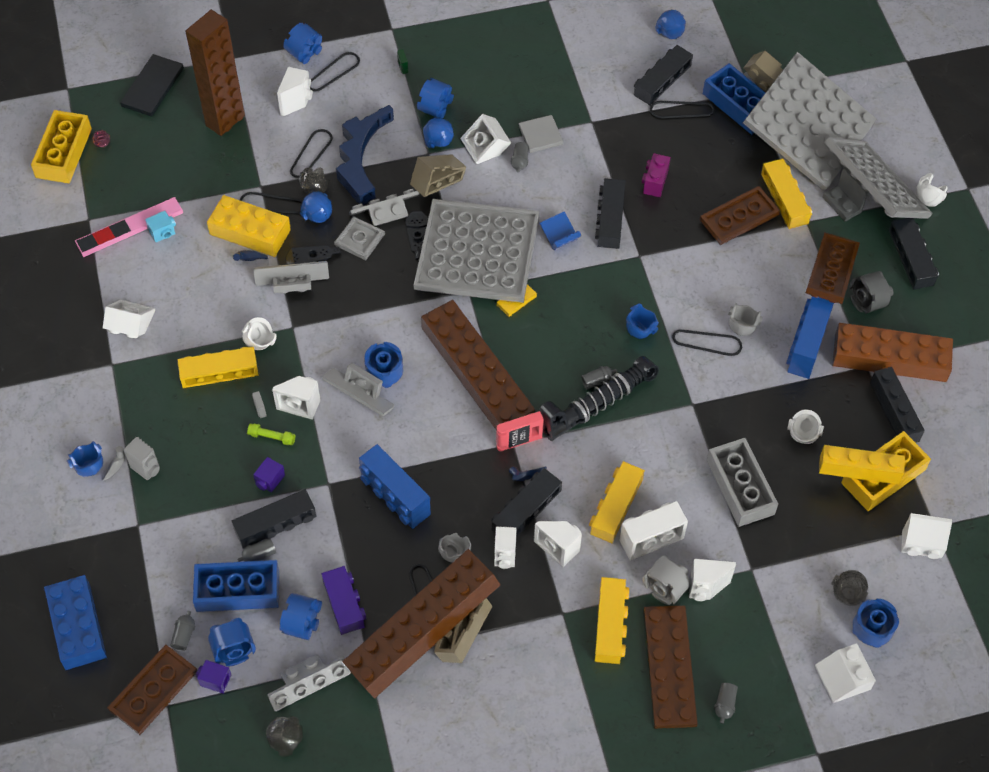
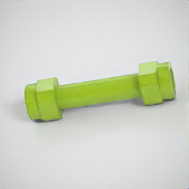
[247,423,296,445]

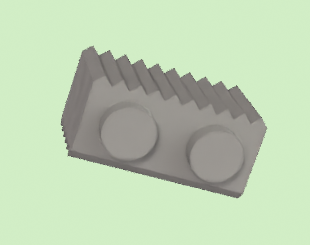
[124,437,160,480]

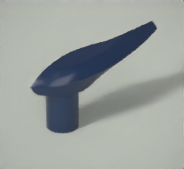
[233,250,268,261]
[509,466,547,481]

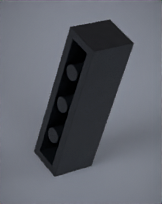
[634,45,693,106]
[595,178,626,249]
[889,218,939,290]
[870,367,925,443]
[491,468,562,538]
[231,489,317,549]

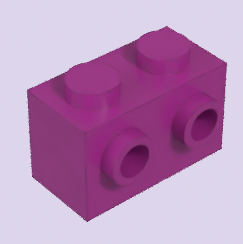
[642,153,671,197]

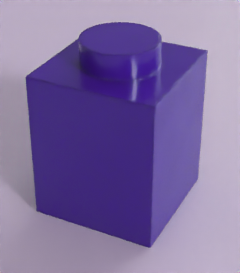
[253,457,285,493]
[196,660,232,694]

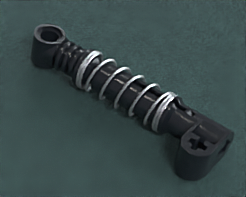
[539,356,659,441]

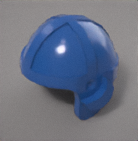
[655,9,686,39]
[423,118,454,148]
[301,191,332,223]
[626,303,659,339]
[67,441,103,477]

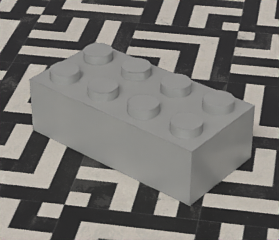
[706,438,778,527]

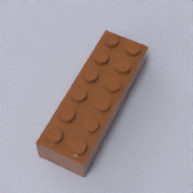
[832,323,953,382]

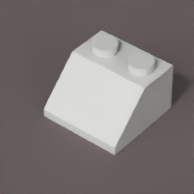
[277,67,313,116]
[460,114,511,164]
[103,300,155,338]
[272,376,321,419]
[901,513,952,559]
[534,521,582,567]
[689,559,736,601]
[815,643,876,703]

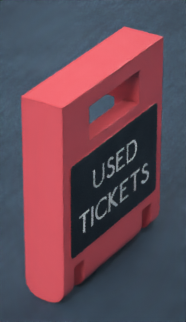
[496,411,544,451]

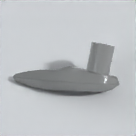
[102,446,125,481]

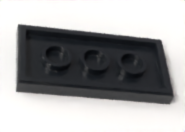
[120,54,184,117]

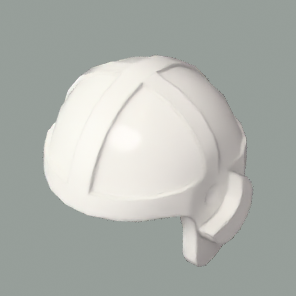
[916,173,948,207]
[242,317,277,350]
[787,410,824,444]

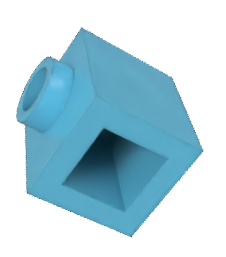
[145,211,176,242]

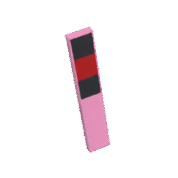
[75,197,183,257]

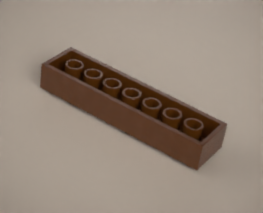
[185,9,245,136]
[421,299,535,431]
[342,549,500,699]

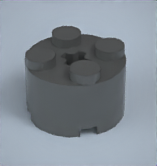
[850,271,893,313]

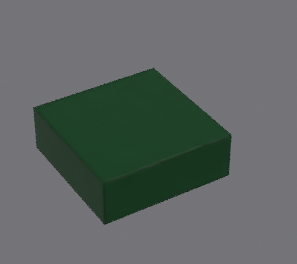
[397,49,408,74]

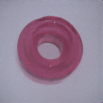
[92,130,110,147]

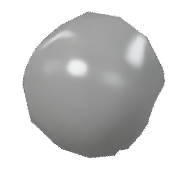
[438,533,471,563]

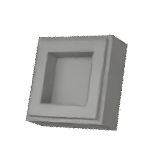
[252,391,267,418]

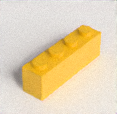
[761,159,812,229]
[178,347,259,388]
[819,445,905,485]
[589,461,645,543]
[595,577,629,664]

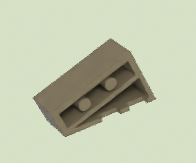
[743,51,783,93]
[410,154,466,197]
[434,598,492,663]

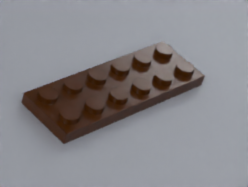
[805,233,860,304]
[644,606,698,729]

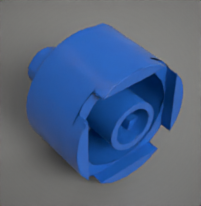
[284,23,322,64]
[417,78,454,119]
[364,342,403,388]
[280,593,322,640]
[852,598,899,648]
[208,618,256,666]

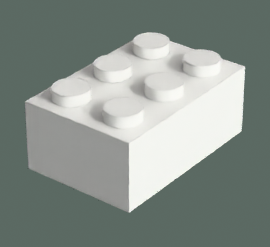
[619,501,688,561]

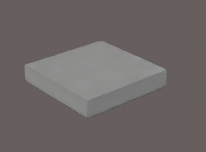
[519,115,563,153]
[335,217,385,260]

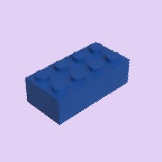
[702,63,765,135]
[786,297,834,379]
[359,444,431,529]
[193,560,279,612]
[44,575,107,670]

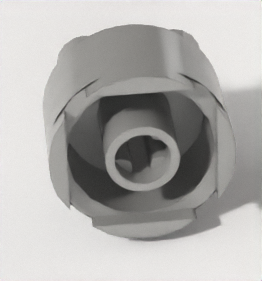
[642,556,690,605]

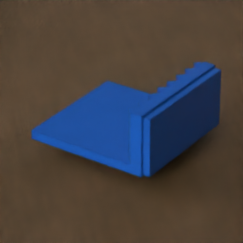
[539,211,581,250]

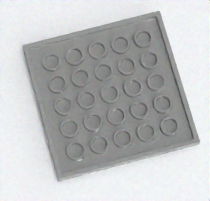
[743,52,877,191]
[414,199,539,303]

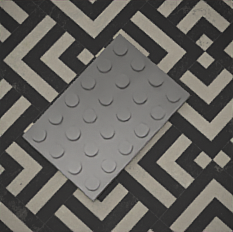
[825,137,933,219]

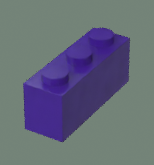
[321,566,367,635]

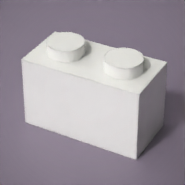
[494,527,516,569]

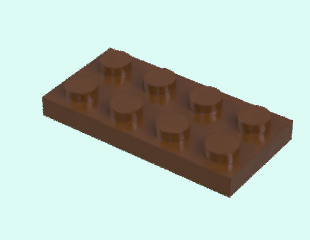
[700,186,780,245]
[107,644,198,735]

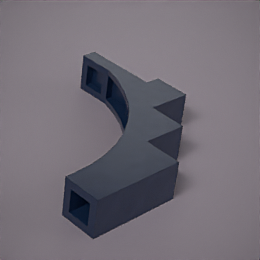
[336,105,394,205]

